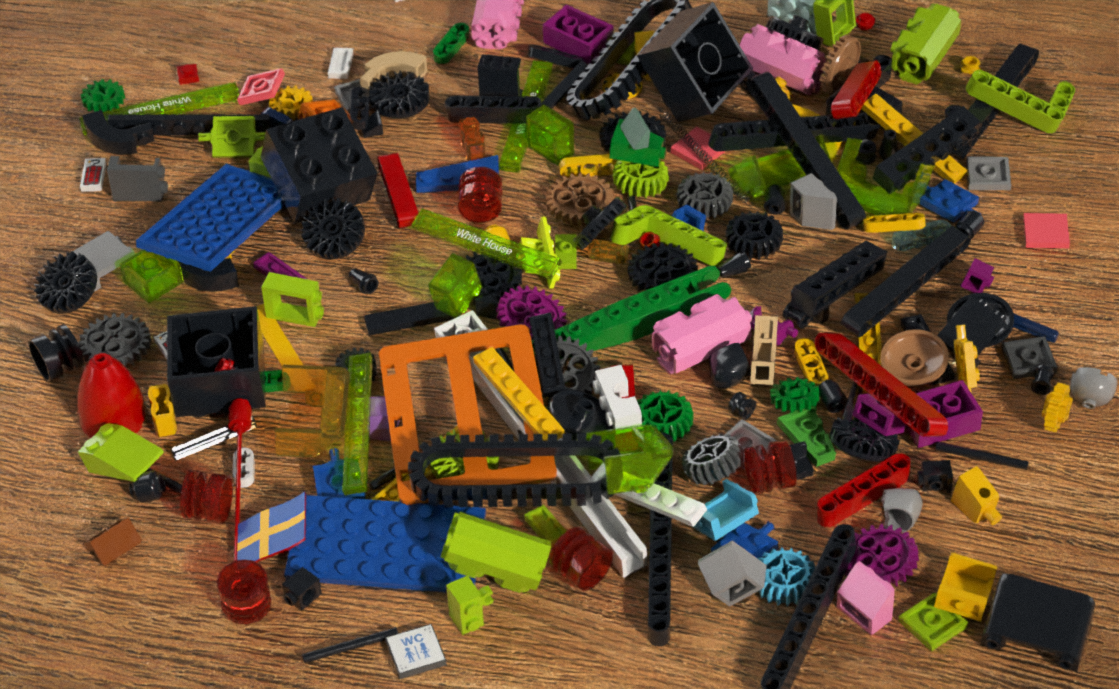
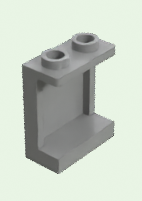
[66,231,136,292]

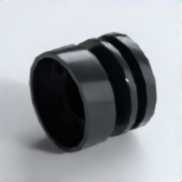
[28,324,84,382]

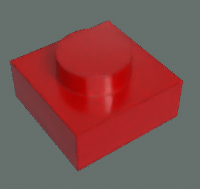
[177,64,199,85]

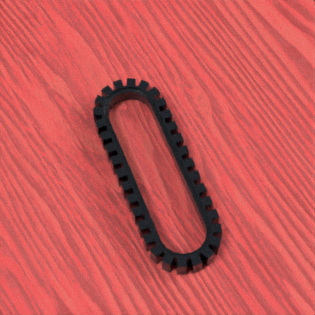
[566,0,693,120]
[408,433,623,508]

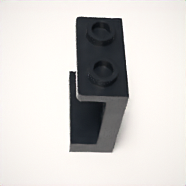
[477,54,523,96]
[937,296,1009,368]

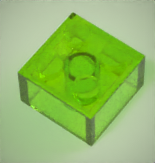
[526,105,574,166]
[120,250,183,303]
[428,253,482,318]

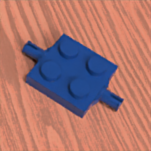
[917,179,981,223]
[313,448,365,499]
[711,521,779,559]

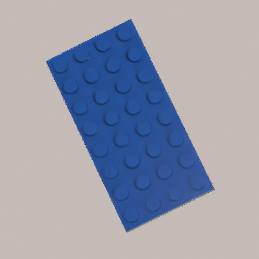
[136,164,285,272]
[284,495,486,592]

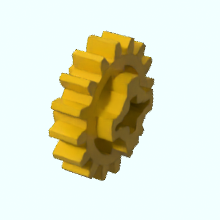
[269,85,313,121]
[1042,382,1073,433]

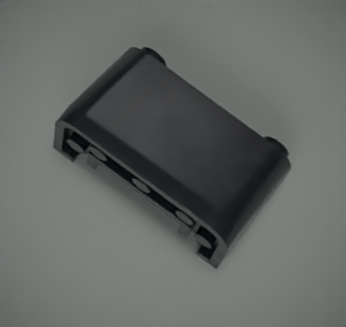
[981,573,1095,672]

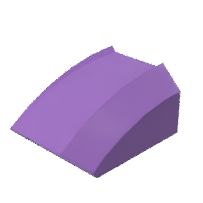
[343,396,400,441]

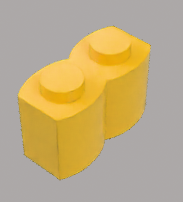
[148,384,177,437]

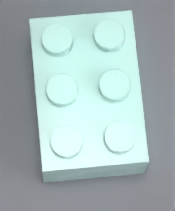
[767,0,817,35]

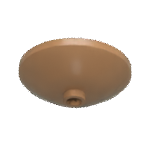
[880,330,949,386]

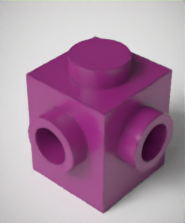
[961,258,994,293]

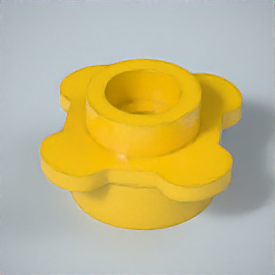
[960,56,981,74]

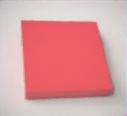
[237,68,285,106]
[670,126,725,170]
[1023,213,1070,249]

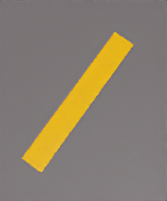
[257,304,316,393]

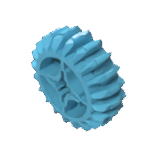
[757,547,815,607]

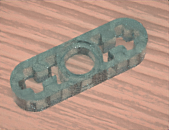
[892,220,951,251]

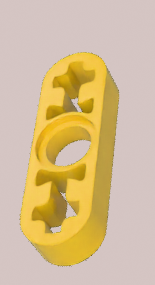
[559,154,618,178]
[863,213,926,233]
[794,338,828,386]

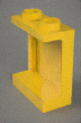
[934,553,997,622]

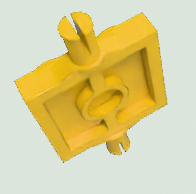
[954,325,980,393]

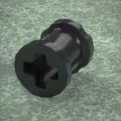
[1031,365,1054,395]

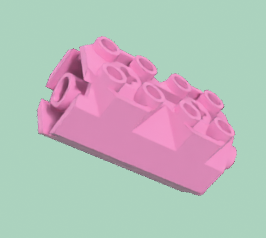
[471,0,524,49]
[740,24,826,95]
[652,294,752,375]

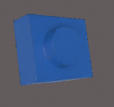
[672,204,706,231]

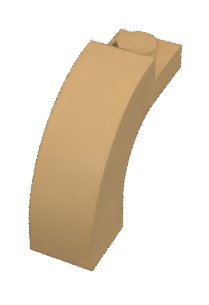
[360,51,427,90]
[750,315,778,385]

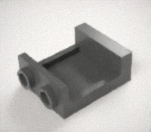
[107,156,168,202]

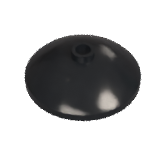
[947,293,1014,347]

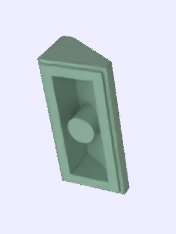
[621,107,650,150]

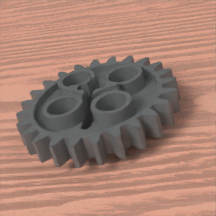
[79,313,151,367]
[534,336,600,404]

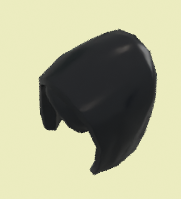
[709,343,751,389]

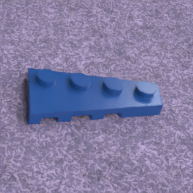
[416,155,500,193]

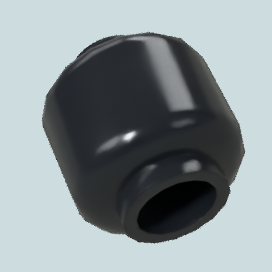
[129,470,166,503]

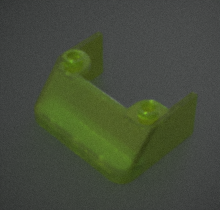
[727,135,831,199]
[837,138,934,215]
[586,425,673,494]

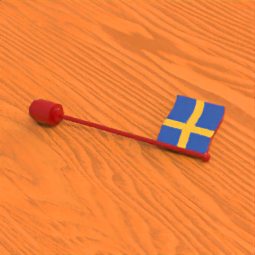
[228,398,306,577]

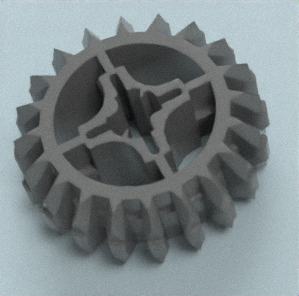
[677,171,733,220]
[682,433,744,485]

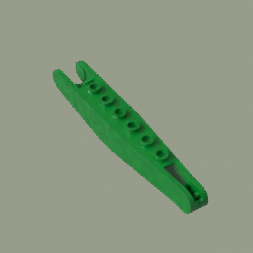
[531,266,732,360]

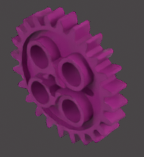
[496,285,567,340]
[845,524,919,587]

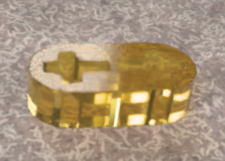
[588,240,629,263]

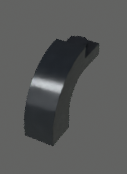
[82,110,154,155]
[175,258,239,292]

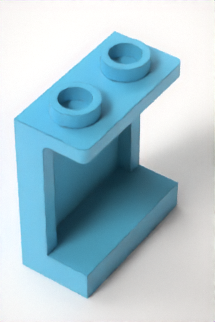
[691,479,759,541]

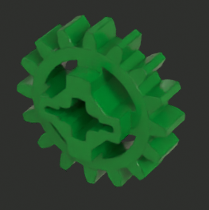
[81,79,125,114]
[770,377,820,413]

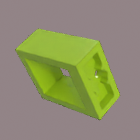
[813,0,856,47]
[261,272,324,327]

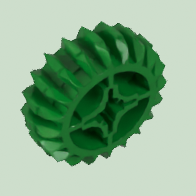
[637,389,694,443]

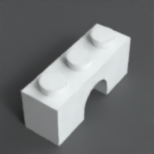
[592,365,642,434]

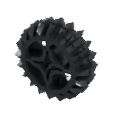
[726,210,783,260]

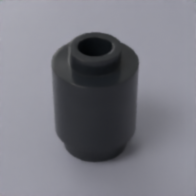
[764,184,785,215]
[955,211,984,239]
[818,380,848,413]

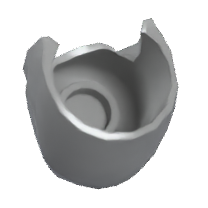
[881,488,923,533]

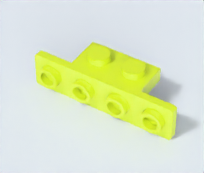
[519,217,560,289]

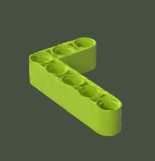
[965,70,1075,134]
[610,205,727,266]

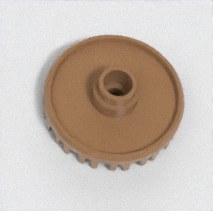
[819,34,861,94]

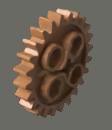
[546,173,614,226]

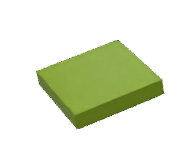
[898,592,968,652]

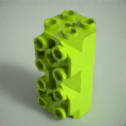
[891,4,961,85]
[440,512,551,593]

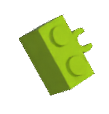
[446,575,494,635]

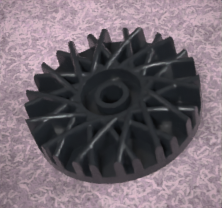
[766,15,824,51]
[369,70,430,119]
[573,197,627,250]
[301,198,365,260]
[34,251,97,314]
[547,390,613,442]
[829,417,900,462]

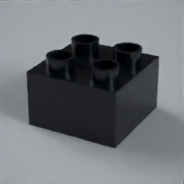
[637,2,753,122]
[261,107,377,224]
[167,306,266,417]

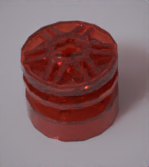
[458,167,502,223]
[744,439,797,495]
[180,470,233,523]
[549,527,613,591]
[217,559,272,625]

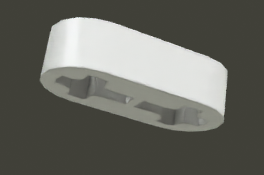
[232,448,255,488]

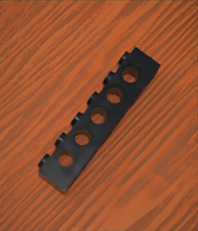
[872,106,981,195]
[790,241,888,317]

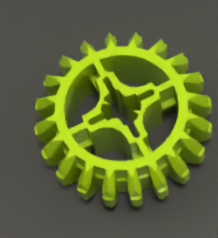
[613,160,669,198]

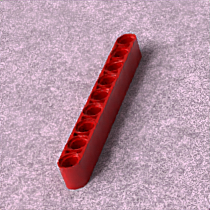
[815,333,948,437]

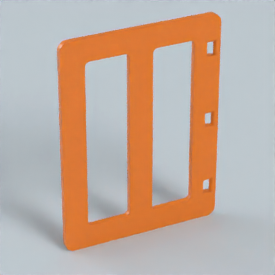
[379,324,557,505]

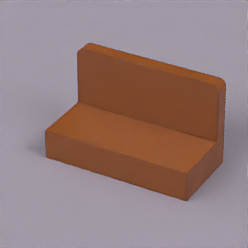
[83,517,142,566]

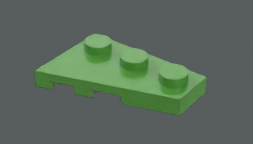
[777,406,836,467]

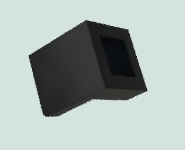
[783,441,814,481]

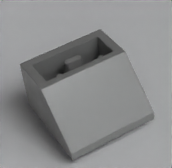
[790,173,837,230]
[698,541,767,607]

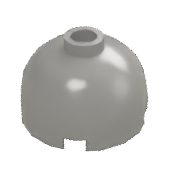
[1070,367,1118,409]

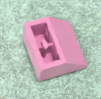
[837,561,895,635]

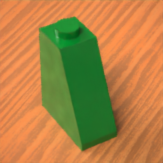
[610,119,667,167]

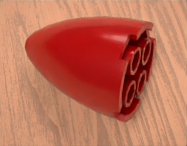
[77,353,147,438]

